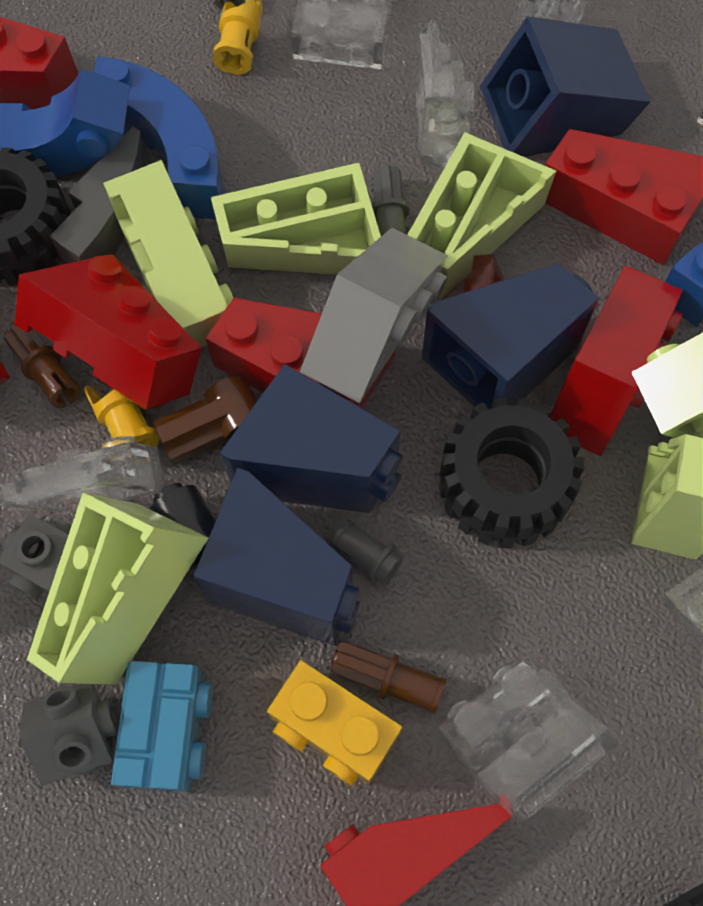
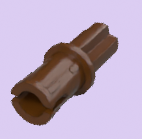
[4,322,81,408]
[330,641,447,714]

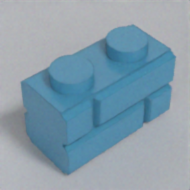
[111,661,213,793]

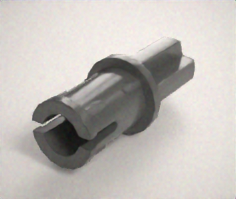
[372,163,409,236]

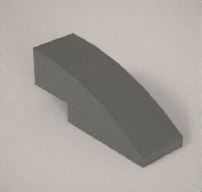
[49,127,150,264]

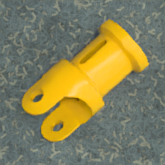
[213,0,263,75]
[84,385,160,462]

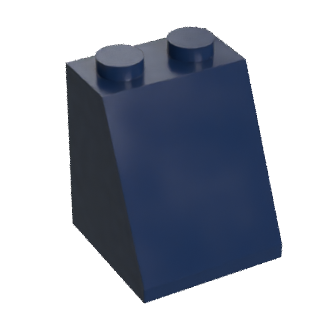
[480,16,651,157]
[422,263,599,409]
[220,364,403,513]
[194,468,360,646]

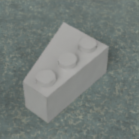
[300,228,448,403]

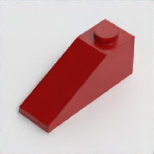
[320,802,516,906]

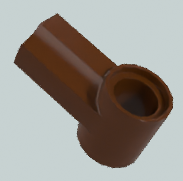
[153,375,257,466]

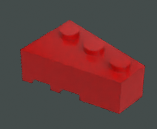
[0,17,78,109]
[545,129,703,266]
[14,254,202,410]
[549,265,683,457]
[205,298,396,408]

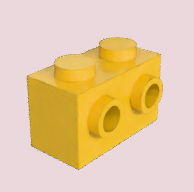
[267,660,402,787]

